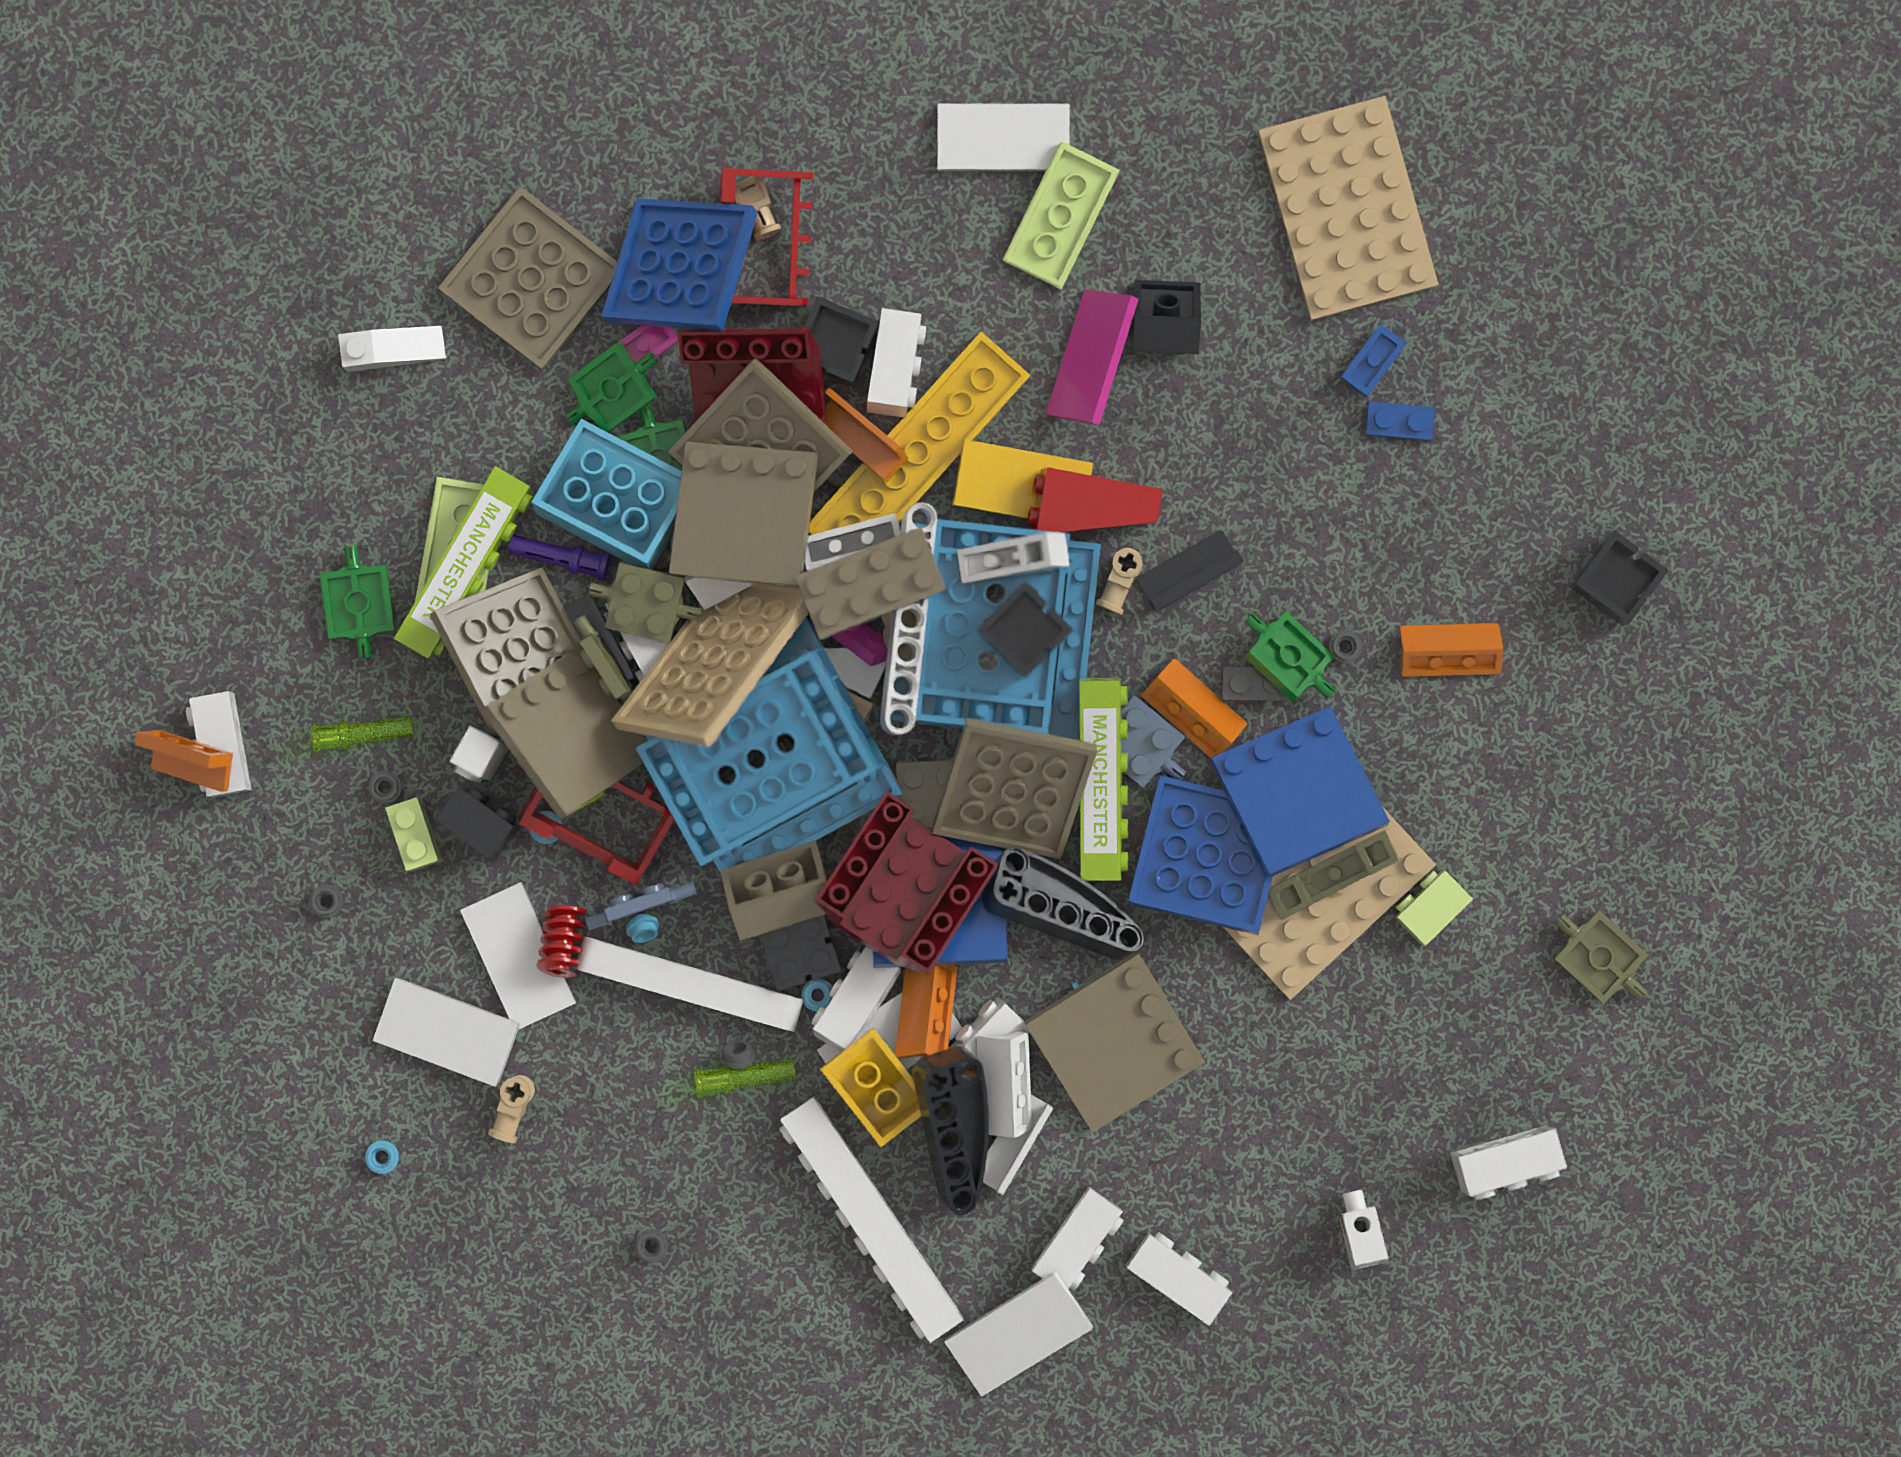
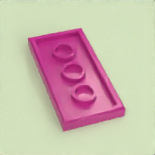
[1046,289,1139,426]

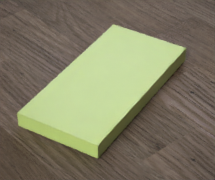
[1002,141,1120,290]
[415,477,489,601]

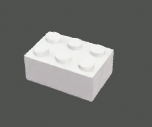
[1450,1125,1567,1200]

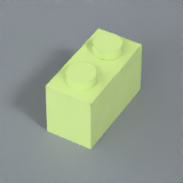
[385,797,443,871]
[1394,870,1473,946]

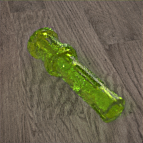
[310,716,414,753]
[693,1058,796,1098]

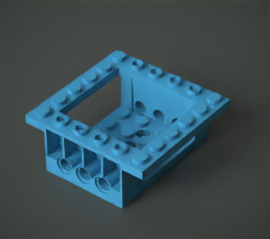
[890,519,1101,740]
[636,617,903,873]

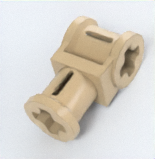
[735,176,782,241]
[1095,548,1143,615]
[488,1075,535,1143]

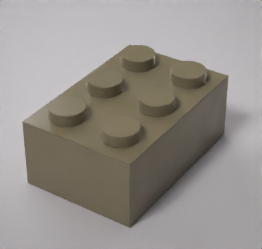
[720,840,828,941]

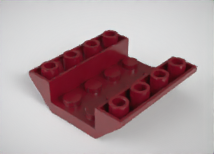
[677,328,826,429]
[815,791,999,975]

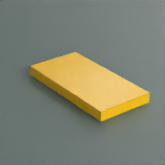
[952,439,1093,519]

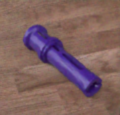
[508,534,611,582]

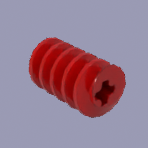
[536,905,588,978]

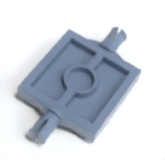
[1121,695,1187,788]
[585,881,697,931]

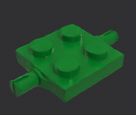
[565,342,658,433]
[618,404,686,471]
[320,545,396,659]
[1244,611,1336,702]

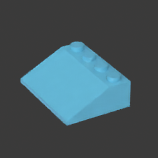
[531,419,682,569]

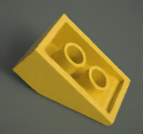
[820,1027,921,1147]

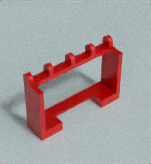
[719,168,814,306]
[518,780,674,886]

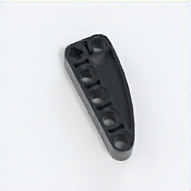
[983,847,1144,960]
[912,1046,989,1215]

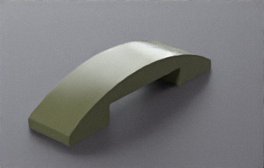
[1269,830,1400,920]

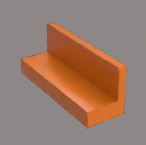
[825,388,908,483]
[1400,623,1504,677]
[1140,659,1247,758]
[135,730,233,792]
[895,965,958,1059]

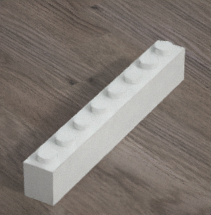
[779,1096,963,1343]

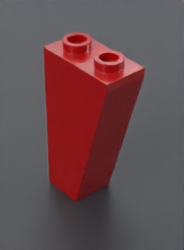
[1027,467,1163,533]

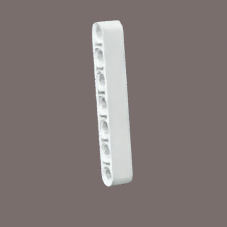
[880,503,937,735]
[574,936,804,1032]

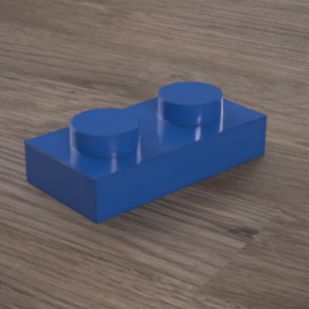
[1340,324,1407,398]
[1365,401,1435,441]

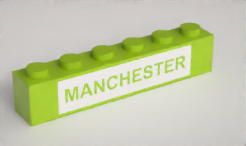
[394,466,534,661]
[1080,678,1128,881]

